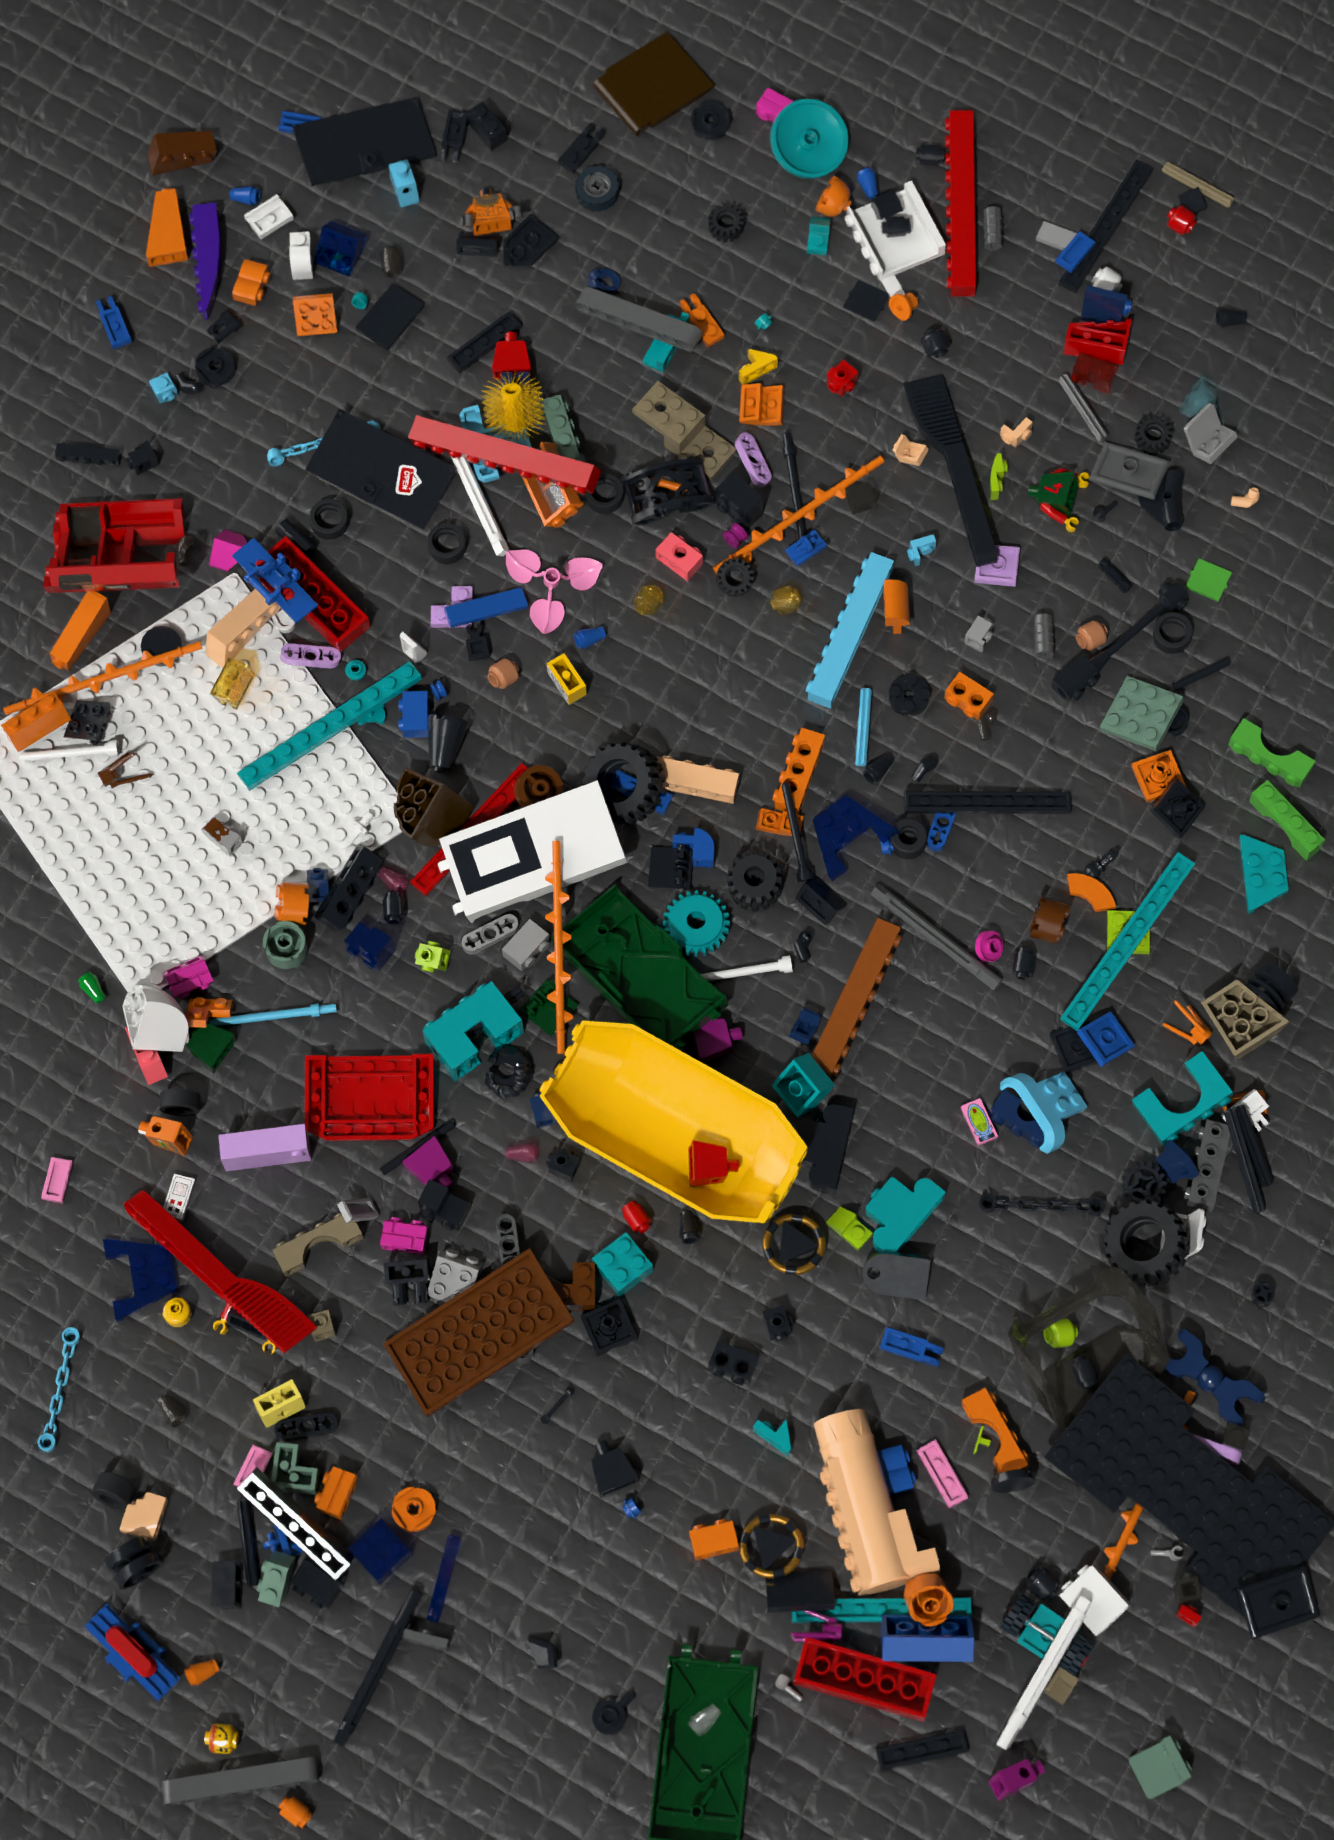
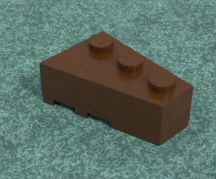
[147,131,217,176]

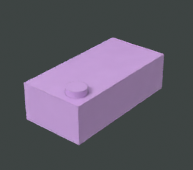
[218,1124,311,1171]

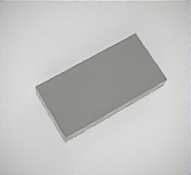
[1036,221,1077,251]
[337,1197,379,1223]

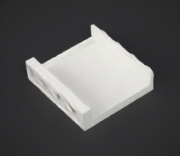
[844,181,946,281]

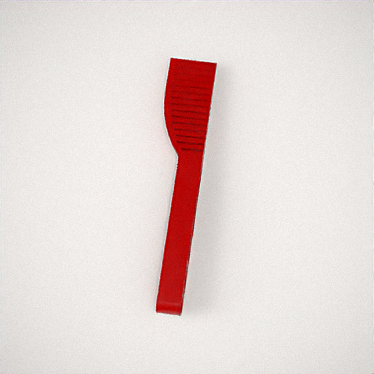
[124,1190,317,1353]

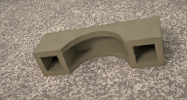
[272,1213,363,1277]

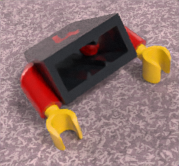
[213,1302,276,1354]

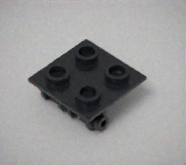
[63,700,111,745]
[648,844,693,890]

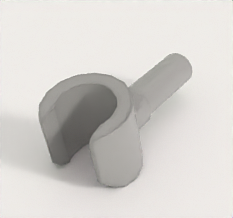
[1151,1546,1183,1561]
[775,1674,803,1702]

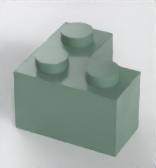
[271,1442,320,1495]

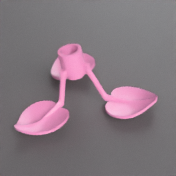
[506,550,602,634]

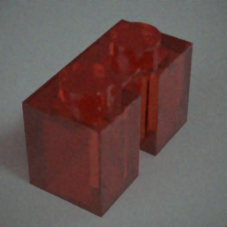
[1071,353,1118,394]

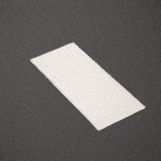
[881,275,905,298]

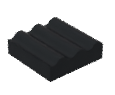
[1178,187,1207,214]

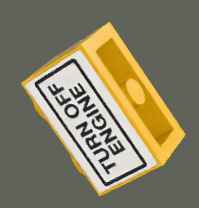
[546,653,587,705]

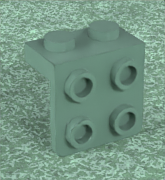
[1129,1736,1192,1799]

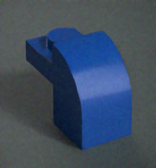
[672,828,714,868]

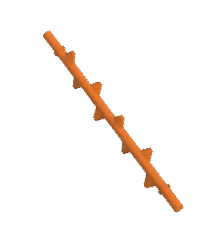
[712,456,884,575]
[3,641,203,715]
[545,841,573,1054]
[1104,1391,1196,1580]

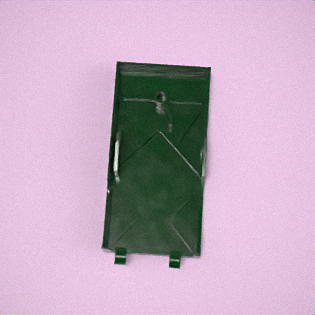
[551,885,728,1050]

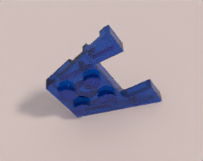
[813,795,898,882]
[103,1239,178,1322]

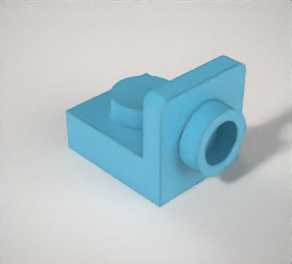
[149,373,178,404]
[907,534,936,566]

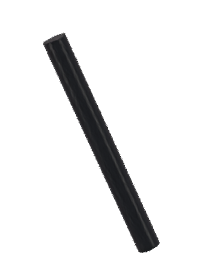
[380,1121,455,1176]

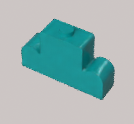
[865,1177,946,1253]

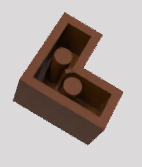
[553,1262,596,1312]

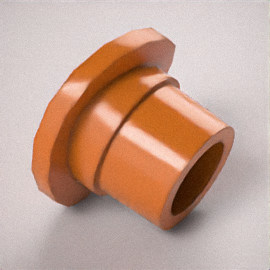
[889,293,918,321]

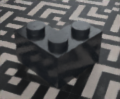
[418,1179,471,1231]

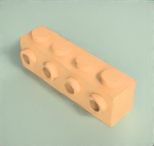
[657,756,739,804]

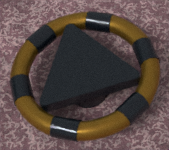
[762,1213,826,1275]
[739,1514,804,1579]

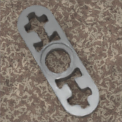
[462,914,519,955]

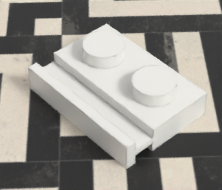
[244,195,294,239]

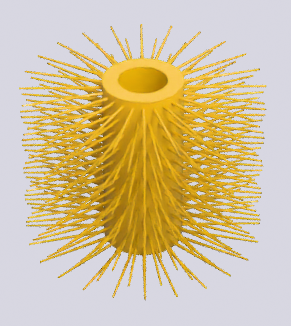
[482,371,546,444]

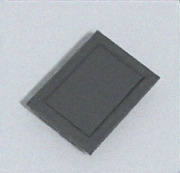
[1088,442,1170,500]

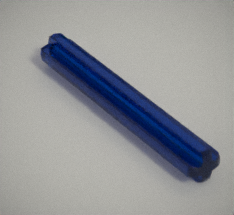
[427,1535,460,1622]

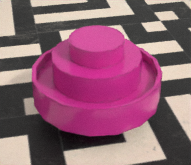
[975,931,1003,962]

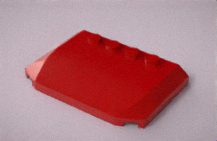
[305,1054,434,1141]

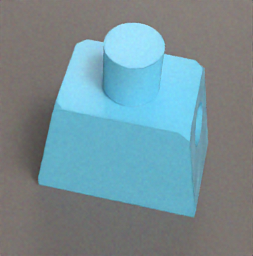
[389,160,419,208]

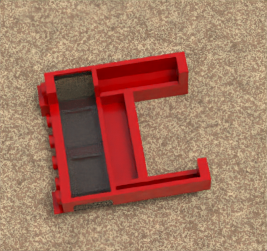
[43,498,185,593]

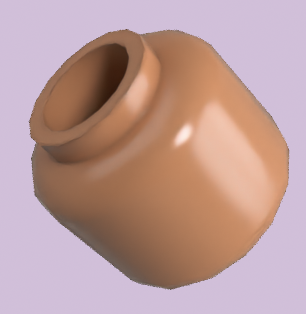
[1076,620,1108,651]
[488,658,519,689]

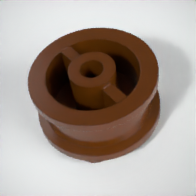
[514,765,563,808]

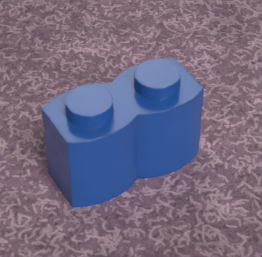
[877,1445,916,1496]

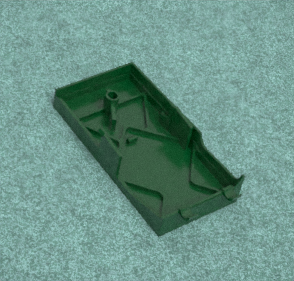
[648,1644,758,1840]

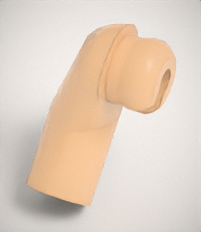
[1231,488,1260,508]

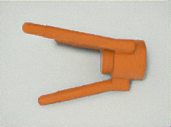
[1163,1000,1213,1045]

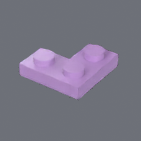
[431,586,473,628]

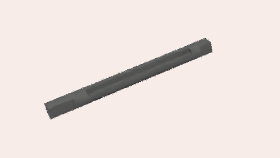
[870,883,1003,991]

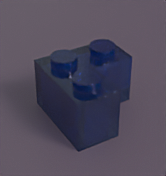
[344,922,395,971]

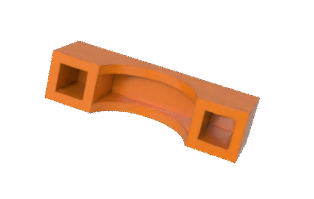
[961,1388,1029,1474]

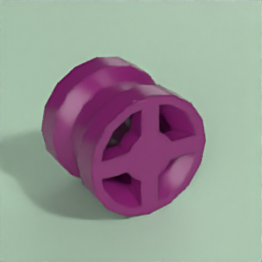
[722,523,748,549]

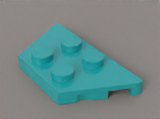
[1239,835,1289,914]

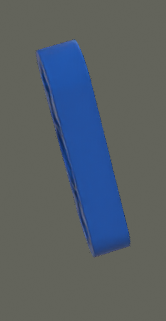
[927,814,957,852]

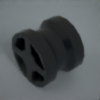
[1251,1282,1275,1308]

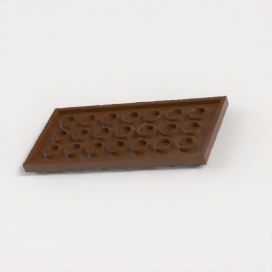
[383,1248,575,1417]

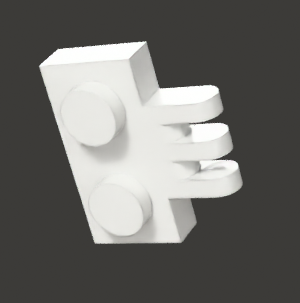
[1221,1088,1269,1135]

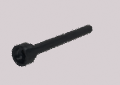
[782,782,814,882]

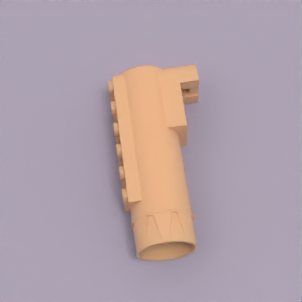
[814,1409,940,1595]

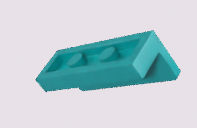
[643,312,690,373]

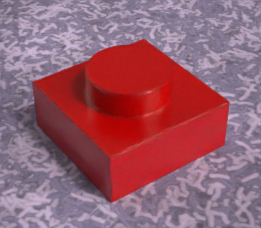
[1176,1605,1201,1628]

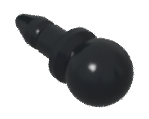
[1084,851,1119,879]

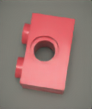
[656,532,703,582]

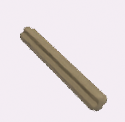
[1162,162,1234,208]

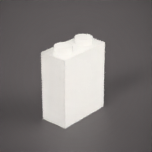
[1059,1564,1132,1636]

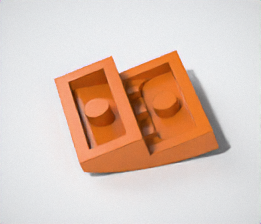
[739,383,785,426]

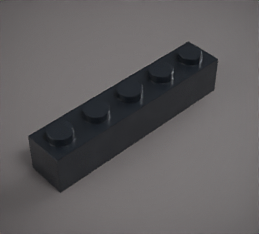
[55,443,121,467]

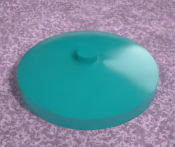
[770,99,848,179]

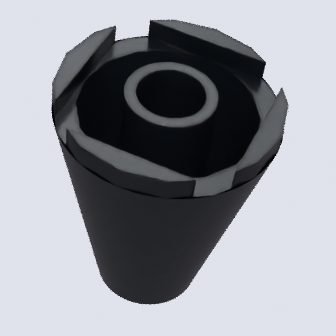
[427,714,469,773]

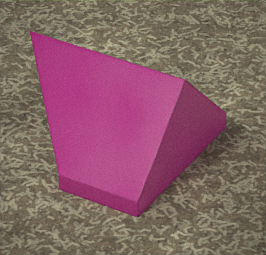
[209,529,248,572]

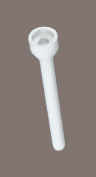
[19,740,119,761]
[700,955,793,981]

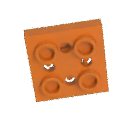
[293,293,337,336]
[1131,750,1186,803]

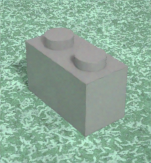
[502,919,550,971]

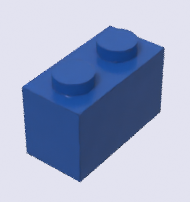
[399,691,429,738]

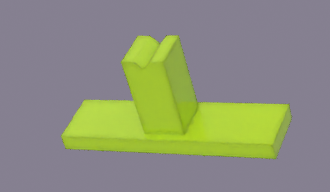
[973,1426,991,1454]

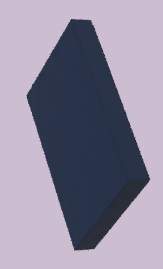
[1081,285,1126,324]

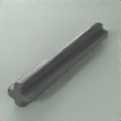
[1059,373,1108,442]

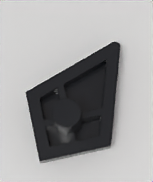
[527,1636,558,1669]

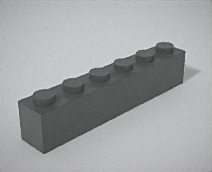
[237,1467,354,1580]

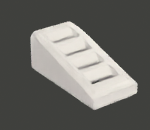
[400,632,427,664]

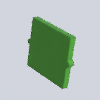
[1185,558,1232,602]

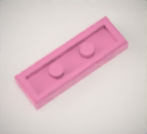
[916,1440,969,1509]

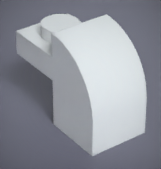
[289,232,313,280]

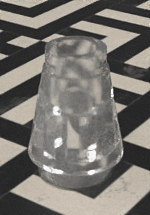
[687,1703,721,1737]

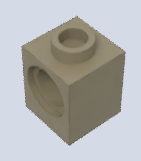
[307,1310,336,1342]

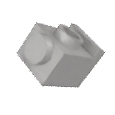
[964,616,994,653]

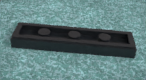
[447,311,522,374]
[875,1729,969,1772]

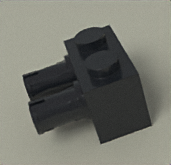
[383,1258,431,1306]

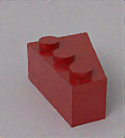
[1063,319,1132,365]

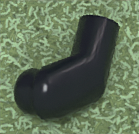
[911,756,937,782]

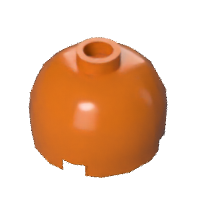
[815,175,852,217]

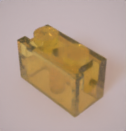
[210,658,255,710]

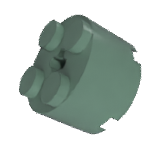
[263,921,308,969]

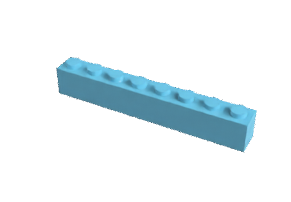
[806,552,894,709]

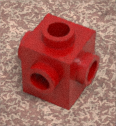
[827,360,858,397]

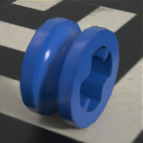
[430,680,447,701]

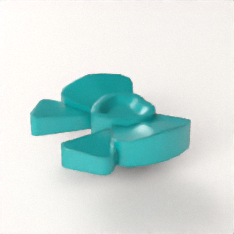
[357,705,386,726]

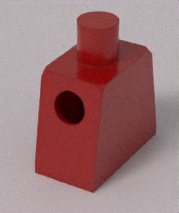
[492,332,531,380]
[688,1141,739,1187]

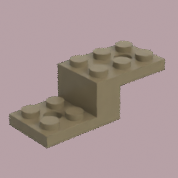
[632,381,737,481]

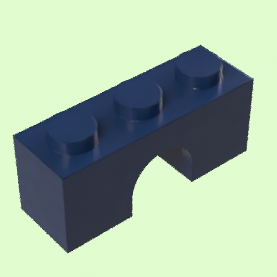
[989,1089,1044,1148]

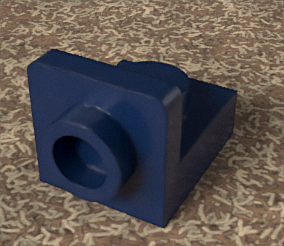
[307,868,329,902]

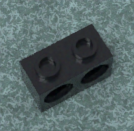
[708,1341,759,1386]

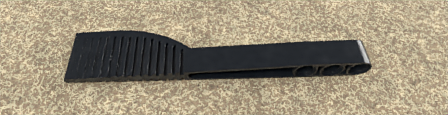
[903,375,997,567]

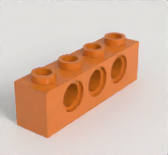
[772,727,825,815]

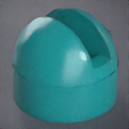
[351,291,369,309]

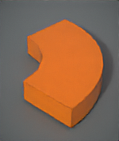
[1066,873,1116,912]

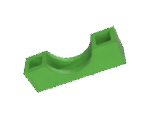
[1229,718,1315,788]
[1249,780,1325,861]

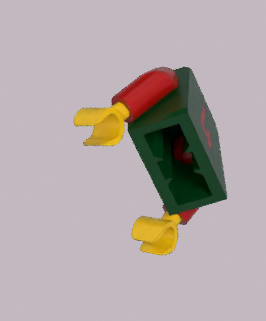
[1028,468,1089,532]

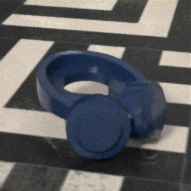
[588,268,620,293]

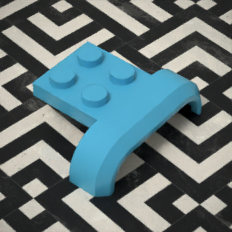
[460,405,532,483]
[1000,1072,1088,1154]

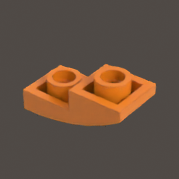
[756,808,803,836]

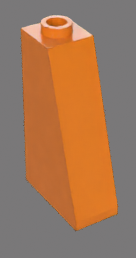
[146,188,188,267]
[50,588,111,671]

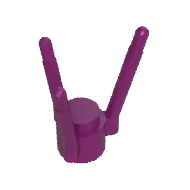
[791,1611,842,1642]

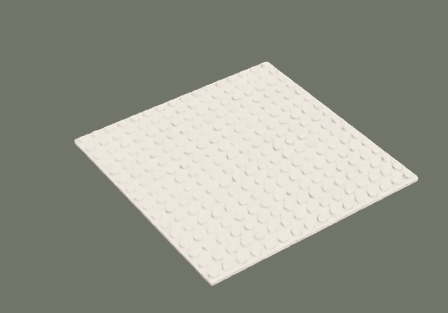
[0,573,402,992]

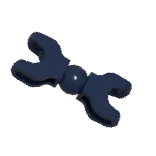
[1156,1329,1266,1429]

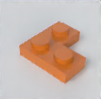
[186,997,233,1028]

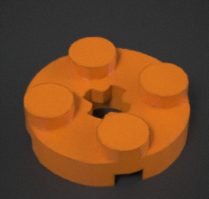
[392,1487,436,1533]

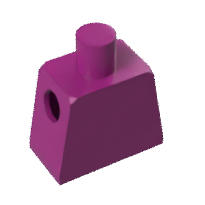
[693,1019,743,1064]
[402,1136,454,1188]
[988,1759,1045,1802]

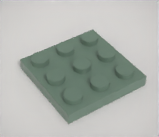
[1100,676,1184,752]

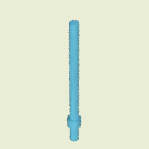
[209,1004,337,1026]

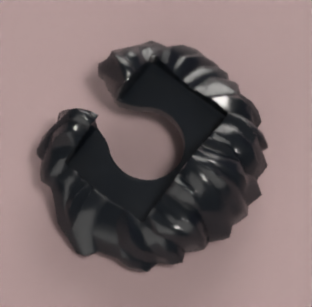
[485,1046,533,1100]

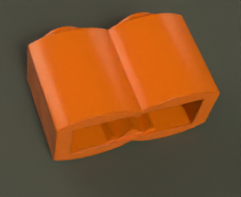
[232,259,271,306]

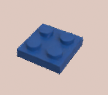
[1077,1011,1135,1067]

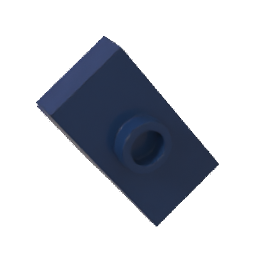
[1155,1140,1199,1183]

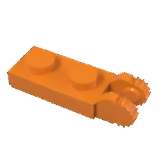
[679,293,725,347]

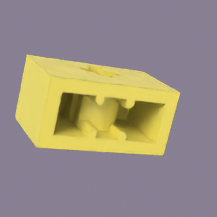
[253,1379,306,1428]

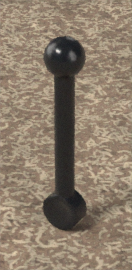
[541,1387,574,1424]

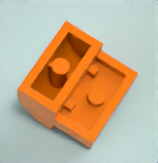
[883,580,910,634]

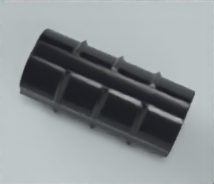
[275,519,316,558]

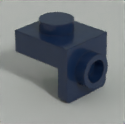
[789,1007,822,1046]

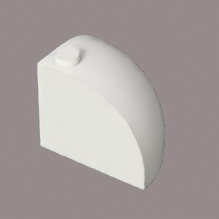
[122,985,189,1052]

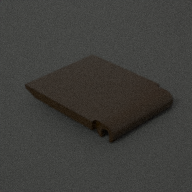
[593,31,714,137]

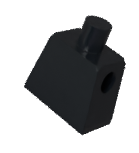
[591,1441,639,1498]

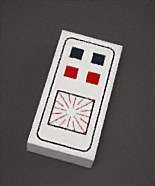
[163,1174,196,1221]

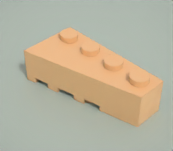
[205,583,280,669]

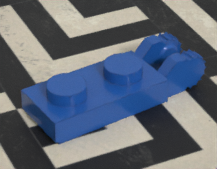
[96,295,132,350]
[880,1327,944,1367]

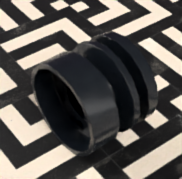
[1244,962,1298,1013]

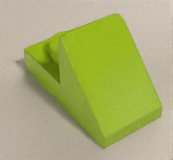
[826,1207,873,1251]

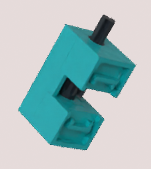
[422,981,525,1082]

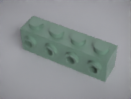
[541,395,585,462]

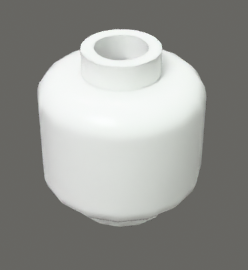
[1092,267,1122,292]

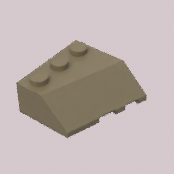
[1201,980,1289,1059]

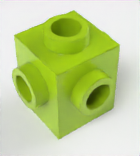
[415,941,451,973]

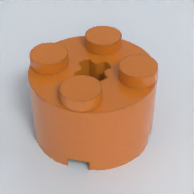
[274,882,309,925]
[904,1573,953,1626]

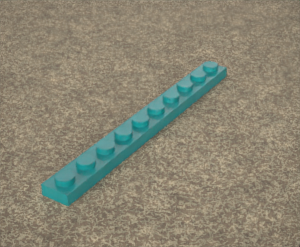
[237,661,422,791]
[1060,852,1196,1031]

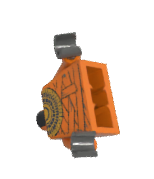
[461,188,522,236]

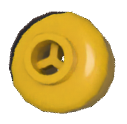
[162,1297,192,1328]

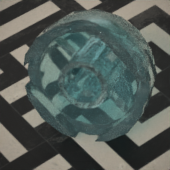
[1179,378,1217,419]

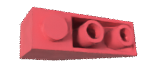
[125,1027,168,1085]

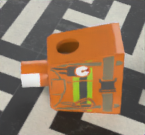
[138,1116,193,1156]

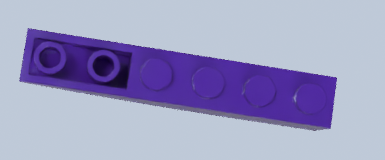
[189,203,222,320]

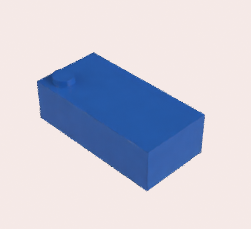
[881,1615,974,1662]

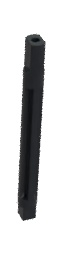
[333,1590,422,1747]

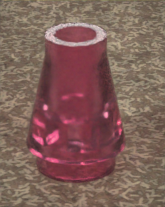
[377,866,408,893]
[505,1142,538,1163]

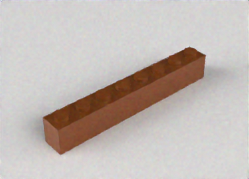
[812,918,903,1079]

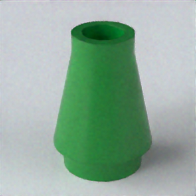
[78,971,106,1004]

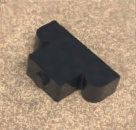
[795,1104,854,1195]

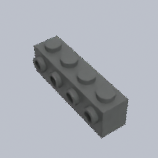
[1184,1120,1230,1212]

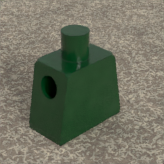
[187,1023,237,1073]

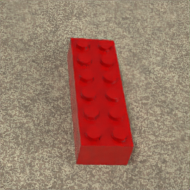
[267,536,370,653]
[793,1637,937,1722]

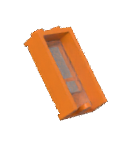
[522,442,584,528]

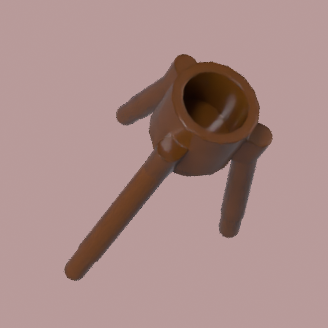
[97,752,152,789]

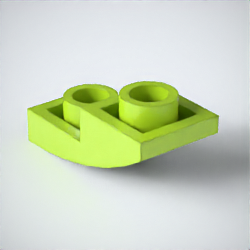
[990,453,1007,500]

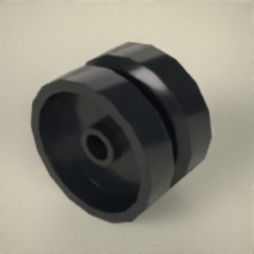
[104,1536,162,1590]

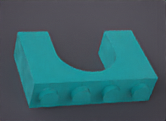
[1132,1051,1233,1145]

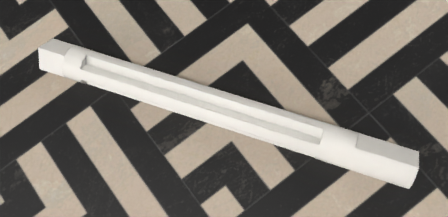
[449,424,509,556]
[996,1596,1092,1750]

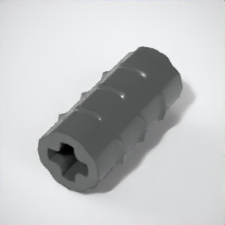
[983,206,1003,251]
[1034,614,1054,659]

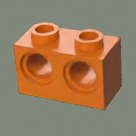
[944,672,994,720]

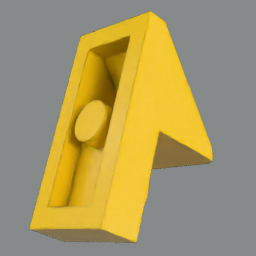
[739,349,778,385]

